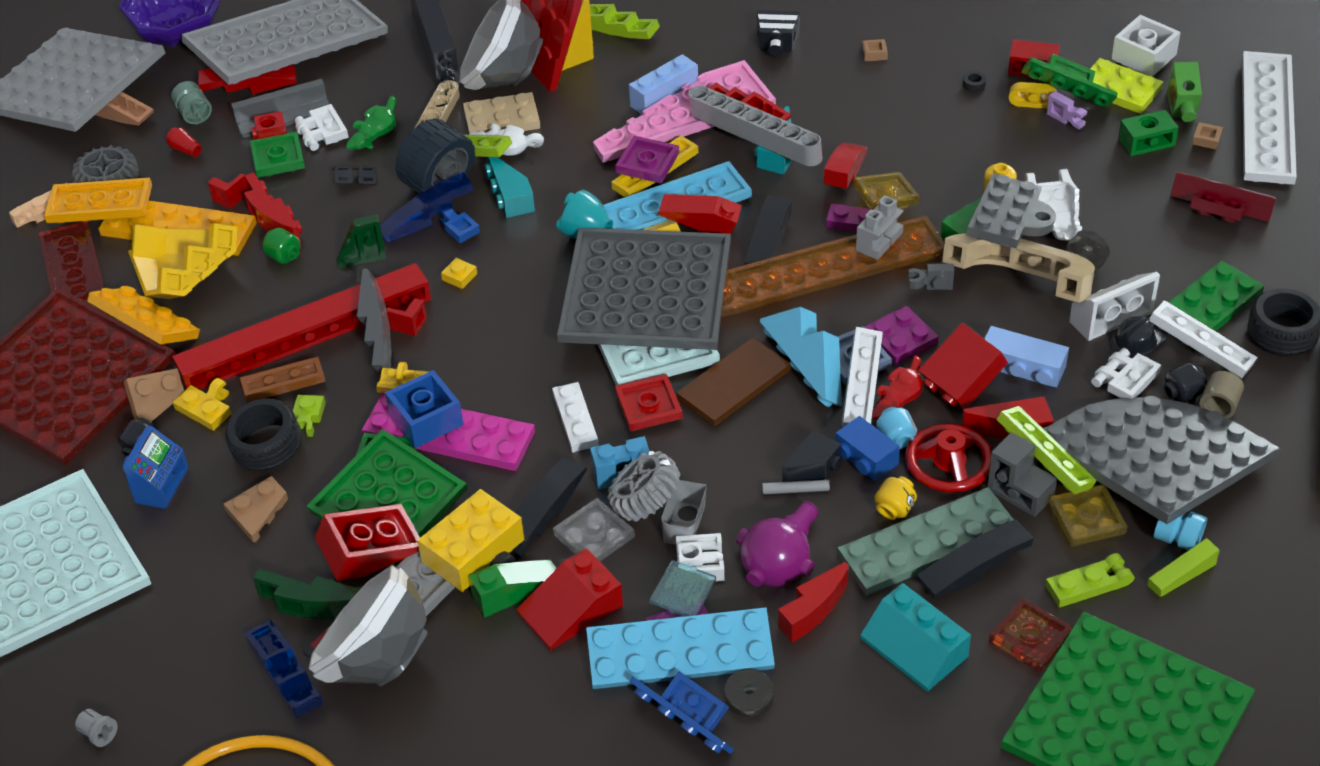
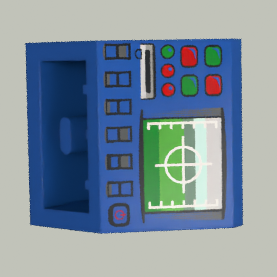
[123,425,189,509]

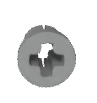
[75,709,118,747]

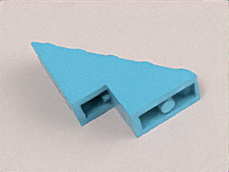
[760,307,842,407]

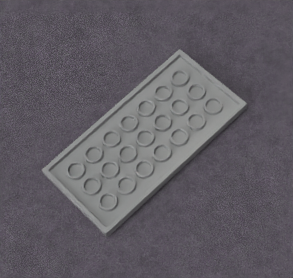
[182,0,388,85]

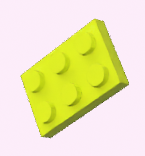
[1090,58,1164,114]

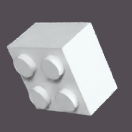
[1111,15,1181,77]

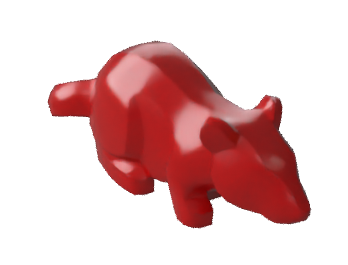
[872,355,923,420]

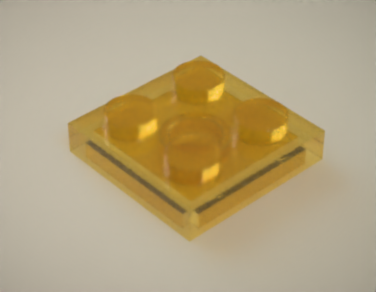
[854,172,919,210]
[1050,485,1128,547]

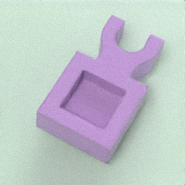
[1047,91,1087,129]

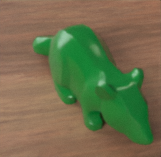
[346,96,397,150]

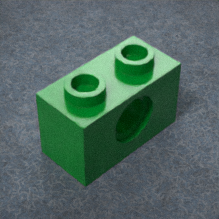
[1118,110,1179,156]

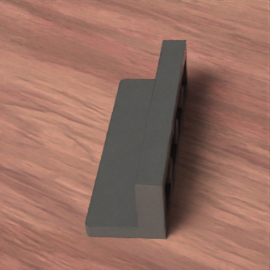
[231,79,329,138]

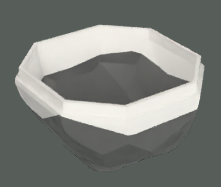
[459,0,543,90]
[309,565,428,687]

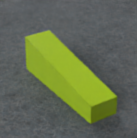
[1147,538,1220,597]

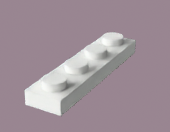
[1149,300,1258,378]
[841,327,883,427]

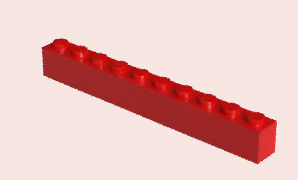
[172,263,431,390]

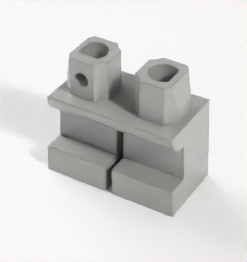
[856,196,904,260]

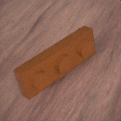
[240,357,326,403]

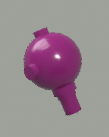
[736,501,819,587]

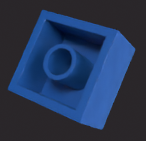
[385,370,464,449]

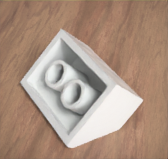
[1069,272,1160,341]

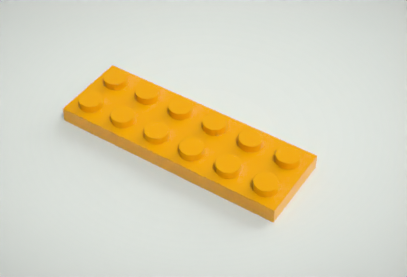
[99,201,257,256]

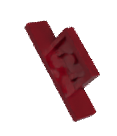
[1170,172,1276,222]

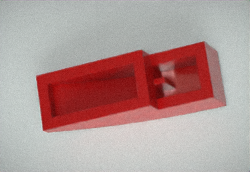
[824,142,868,189]
[778,562,849,643]

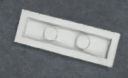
[552,382,599,453]

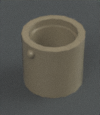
[1200,371,1244,419]

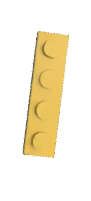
[611,136,698,197]

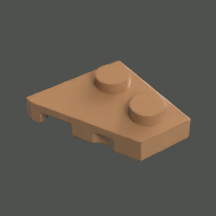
[123,368,184,422]
[224,476,288,543]

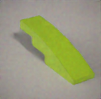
[590,4,660,39]

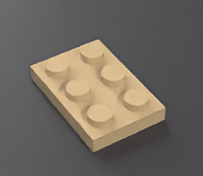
[463,92,540,134]

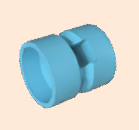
[1154,512,1207,551]

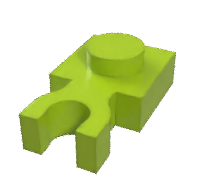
[293,395,326,437]

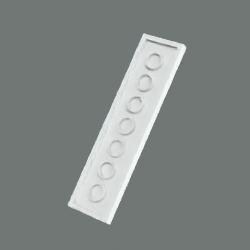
[1242,51,1296,185]

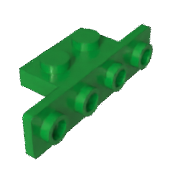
[1022,53,1118,107]

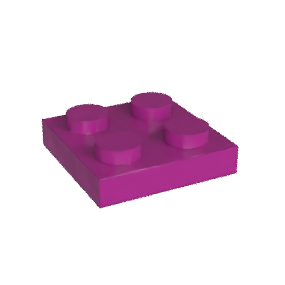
[615,136,680,183]
[864,306,939,365]

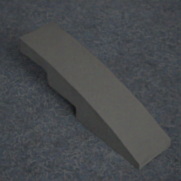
[357,268,392,375]

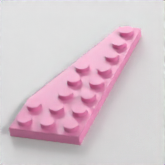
[593,60,776,163]

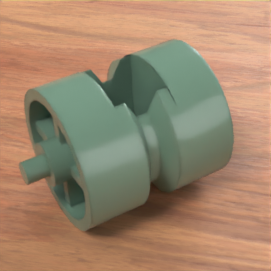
[171,81,212,124]

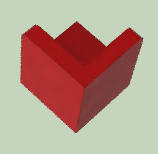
[208,174,248,209]
[386,298,427,336]

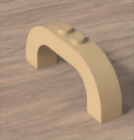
[942,233,1095,303]

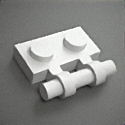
[295,104,348,151]
[1091,348,1161,399]

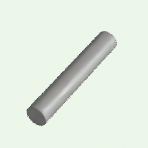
[762,480,830,494]

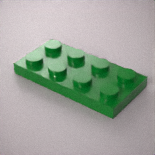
[1168,260,1265,332]

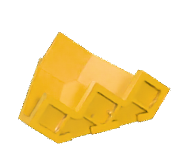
[128,223,238,299]

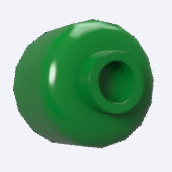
[263,228,300,264]

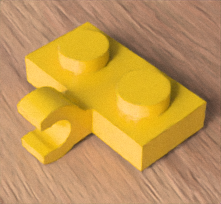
[172,378,232,431]

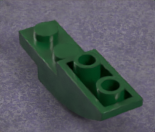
[253,569,361,620]

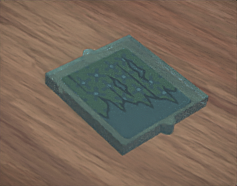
[649,560,716,616]

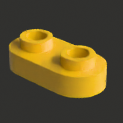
[1009,82,1057,109]

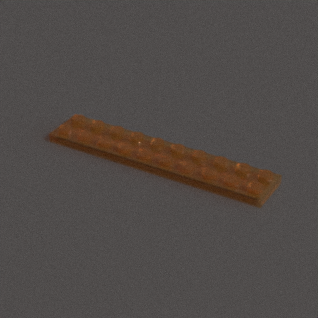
[721,215,945,318]

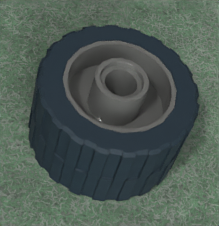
[395,118,475,202]

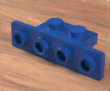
[629,671,734,754]

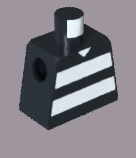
[757,10,800,56]

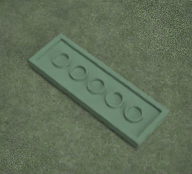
[837,487,1014,596]

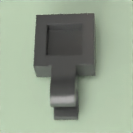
[908,264,954,290]

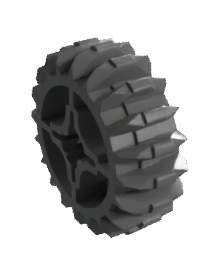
[72,145,139,183]

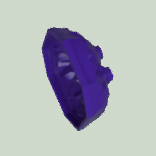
[119,0,221,47]

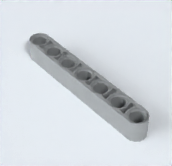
[688,86,823,166]

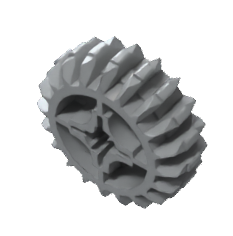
[607,451,681,522]

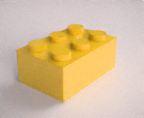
[418,489,524,592]

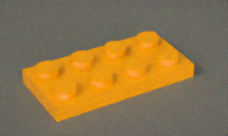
[44,178,152,223]
[87,286,200,344]

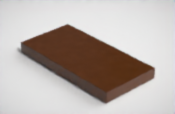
[676,337,791,427]

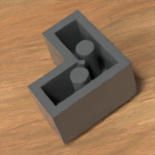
[988,432,1057,517]

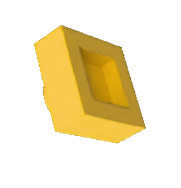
[441,258,477,289]

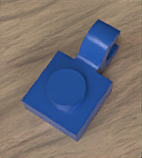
[440,206,480,243]

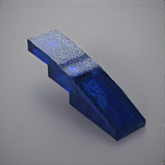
[380,172,474,243]
[244,620,324,718]

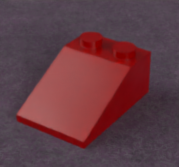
[315,504,420,581]
[516,548,623,651]

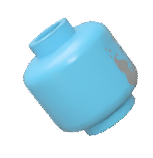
[876,407,917,449]

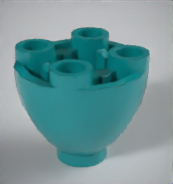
[556,190,613,239]

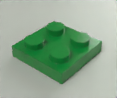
[250,132,305,178]

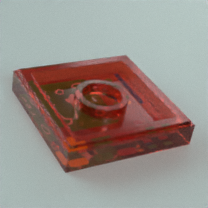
[988,598,1073,672]

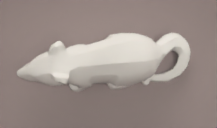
[469,124,544,156]

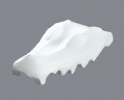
[1025,169,1082,241]

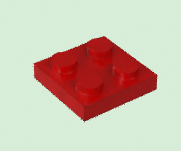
[615,374,683,431]

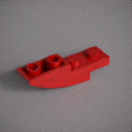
[244,173,303,245]

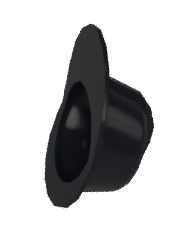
[1110,316,1168,359]

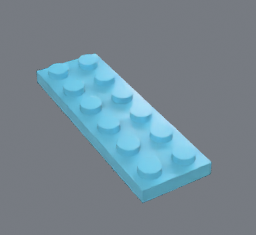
[603,161,752,230]
[586,608,775,689]

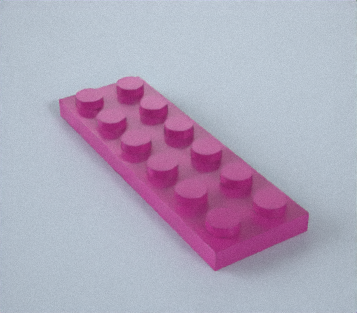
[362,393,535,471]

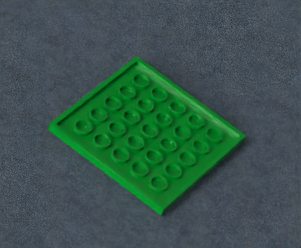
[1001,612,1255,766]

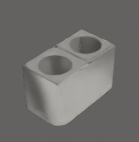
[662,480,707,545]

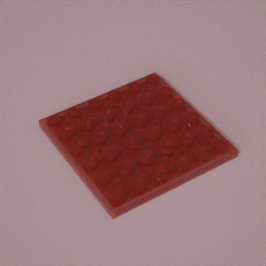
[0,287,175,465]

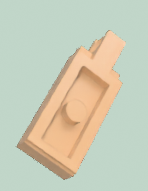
[9,183,67,228]

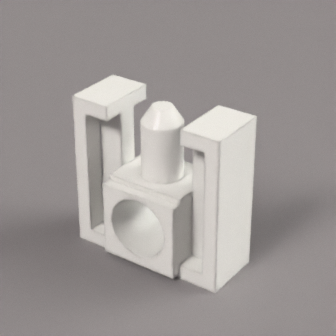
[676,533,725,582]

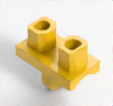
[376,362,428,393]

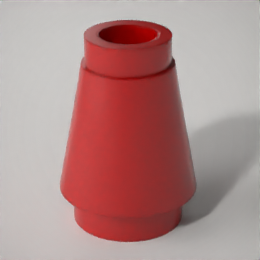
[166,127,202,157]

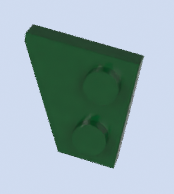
[336,215,386,269]

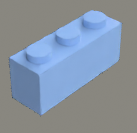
[629,54,698,115]
[985,326,1069,388]

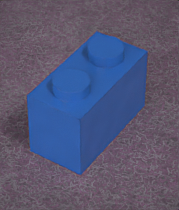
[835,416,900,482]

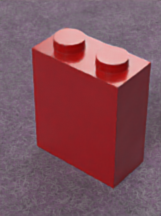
[919,323,1008,410]

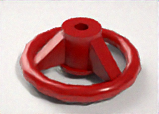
[904,423,992,493]

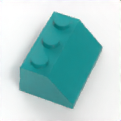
[860,583,971,692]

